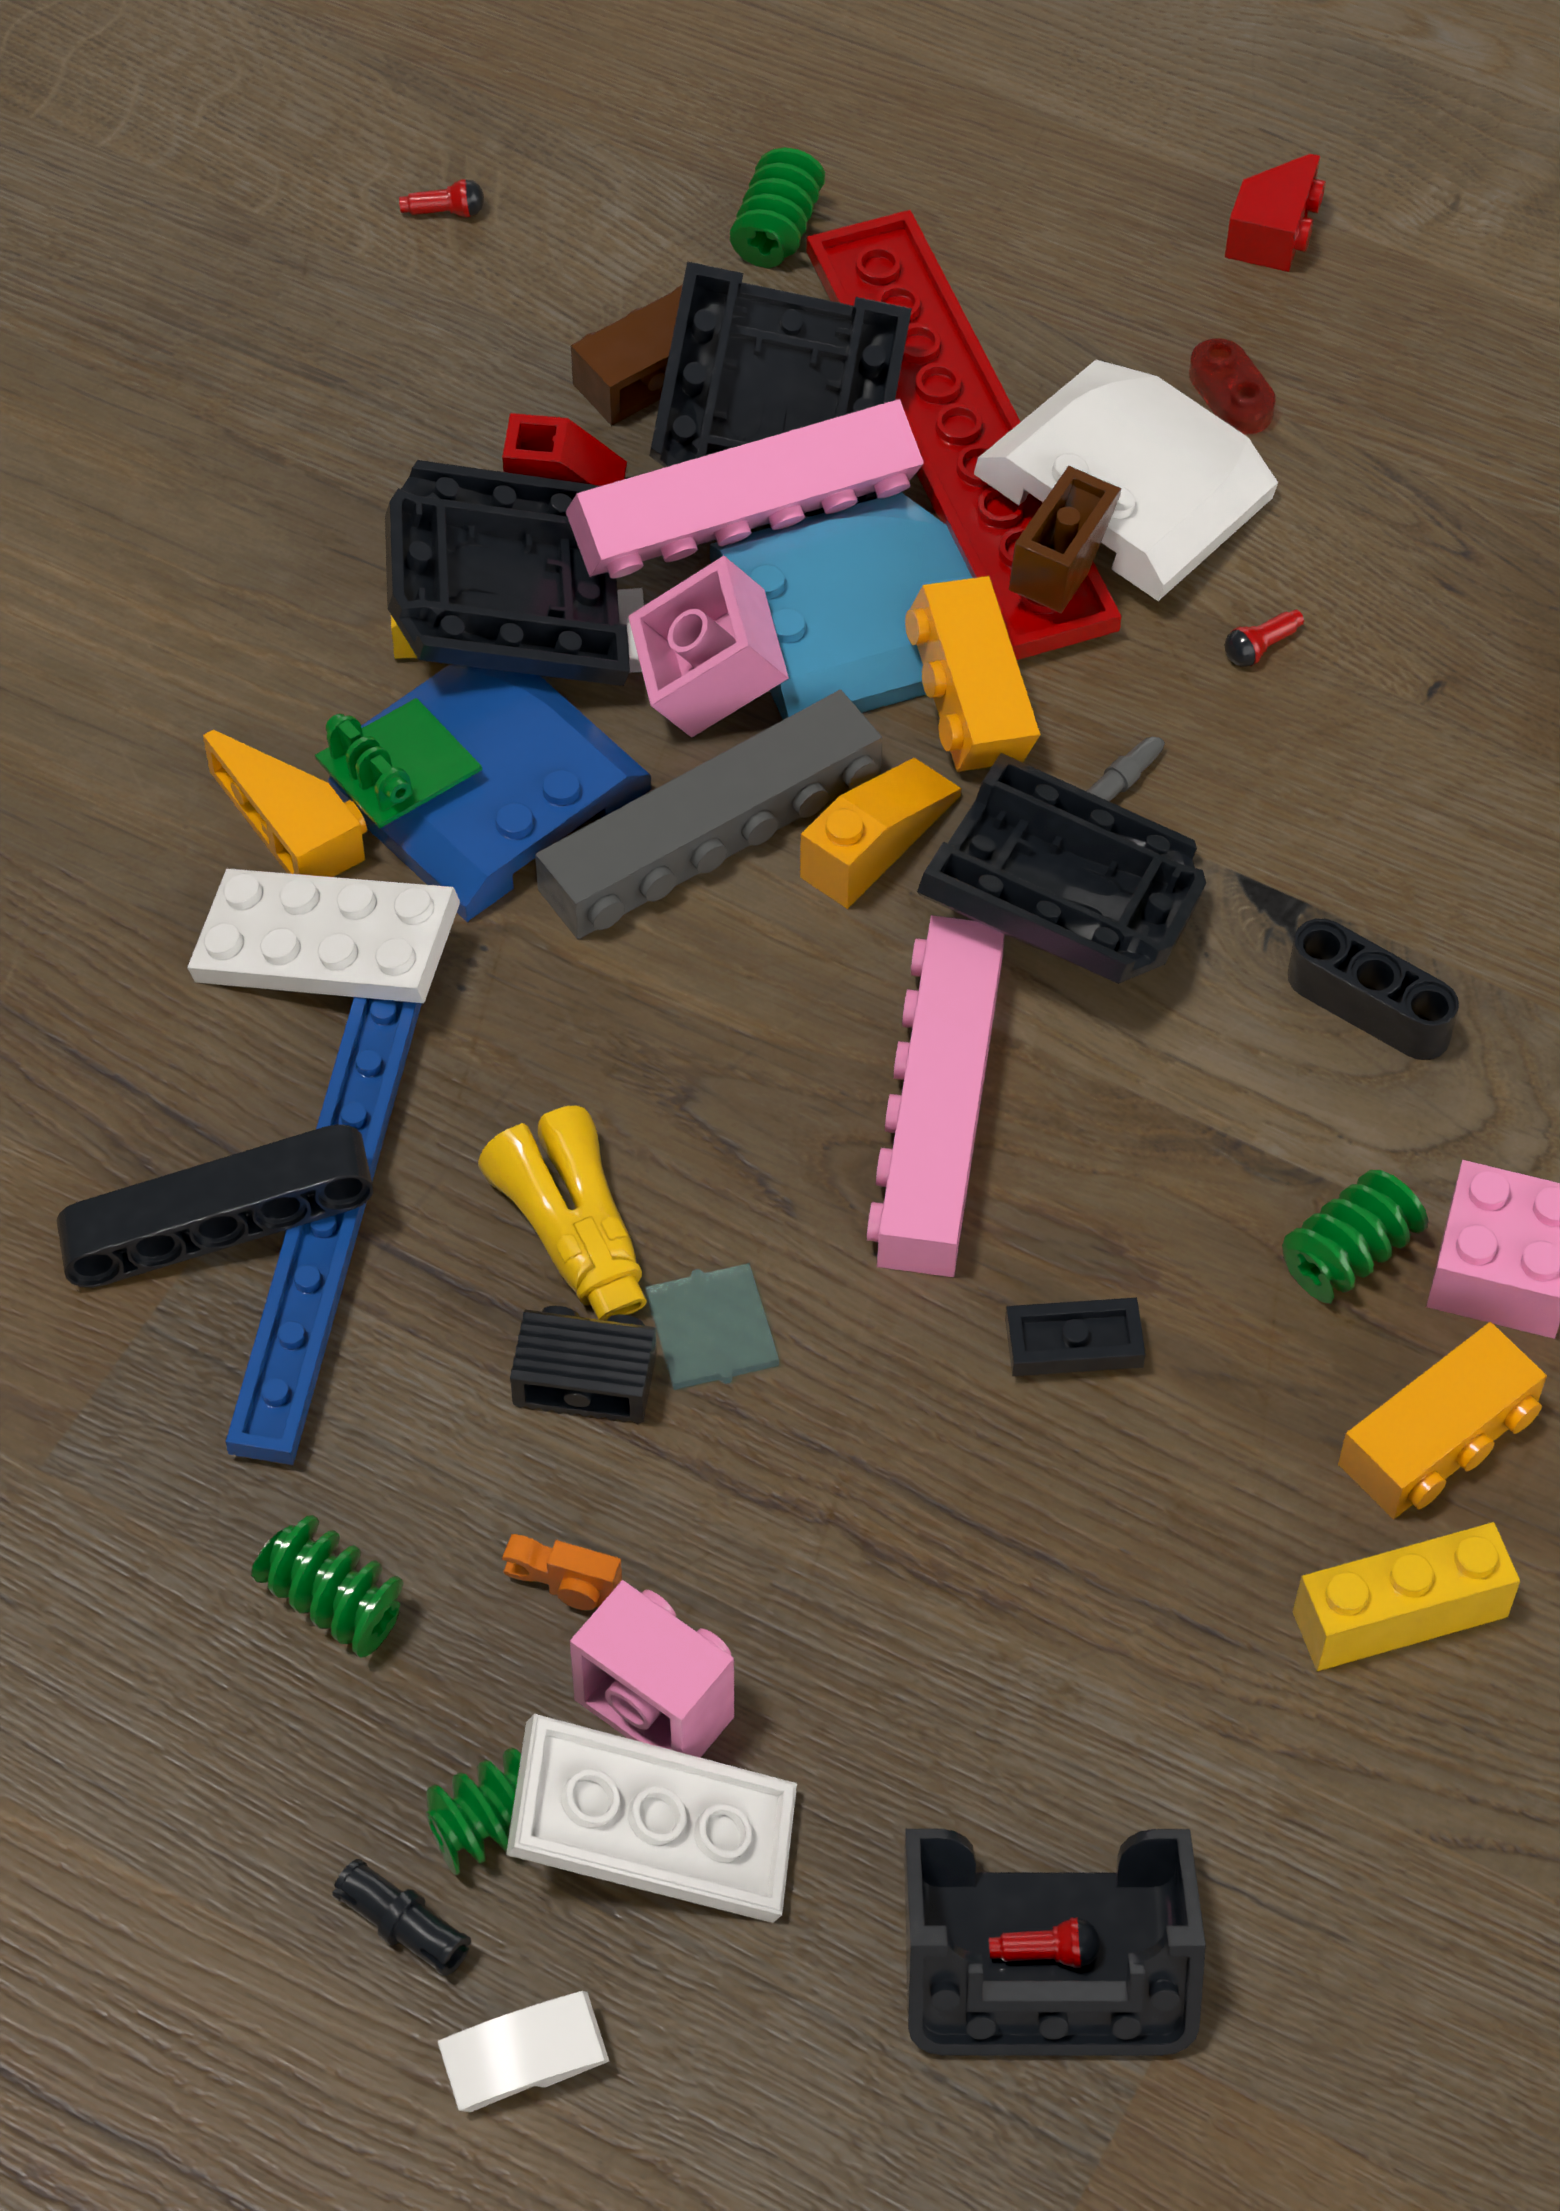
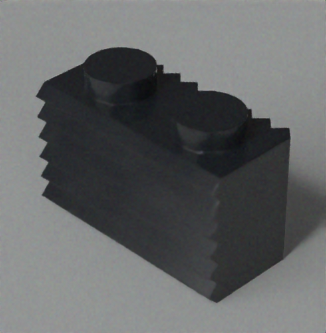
[510,1305,657,1424]

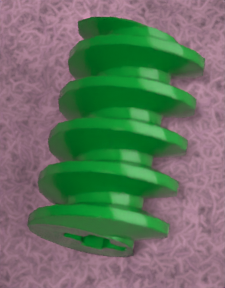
[730,147,825,269]
[1282,1170,1429,1304]
[251,1515,404,1658]
[426,1747,521,1875]

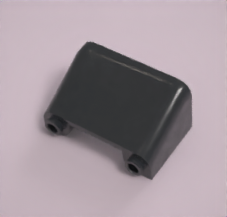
[904,1829,1206,2056]

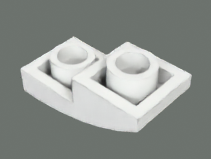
[438,1991,609,2113]

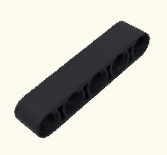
[56,1124,373,1288]

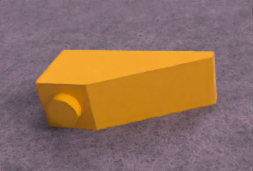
[203,729,367,877]
[800,757,962,909]

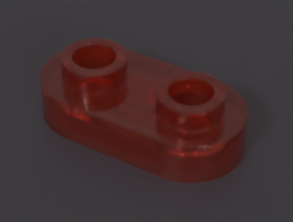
[1189,338,1276,434]

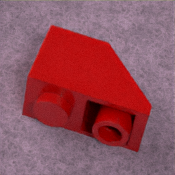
[1225,154,1326,272]
[502,413,627,486]

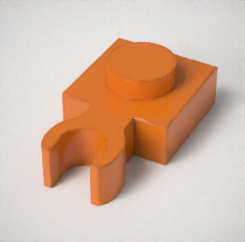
[502,1534,622,1611]

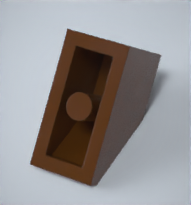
[1009,465,1122,613]

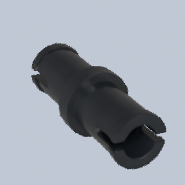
[332,1859,472,1976]

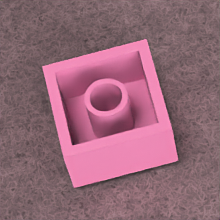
[628,556,789,737]
[1426,1160,1560,1339]
[570,1580,734,1758]

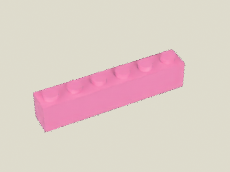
[566,399,924,578]
[867,915,1005,1277]

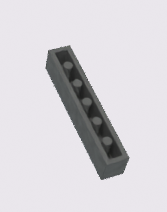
[535,689,882,939]

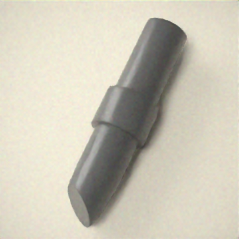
[1087,737,1165,802]

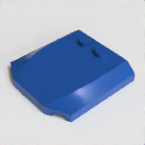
[328,664,651,922]

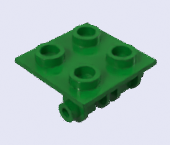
[315,698,482,829]

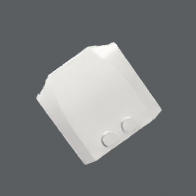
[974,360,1278,601]

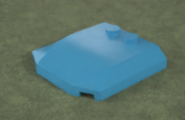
[710,492,973,720]

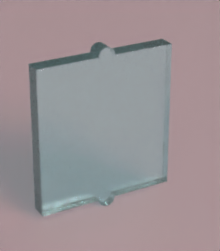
[645,1263,779,1390]

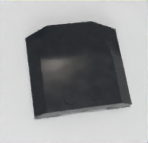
[649,261,912,517]
[385,460,630,686]
[917,753,1206,984]

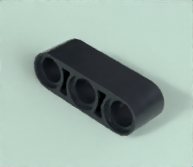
[1288,918,1459,1060]

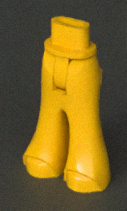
[478,1106,647,1321]

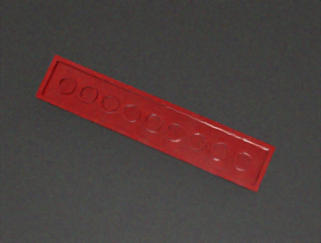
[807,209,1122,660]

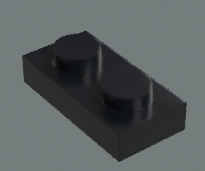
[1005,1297,1146,1376]

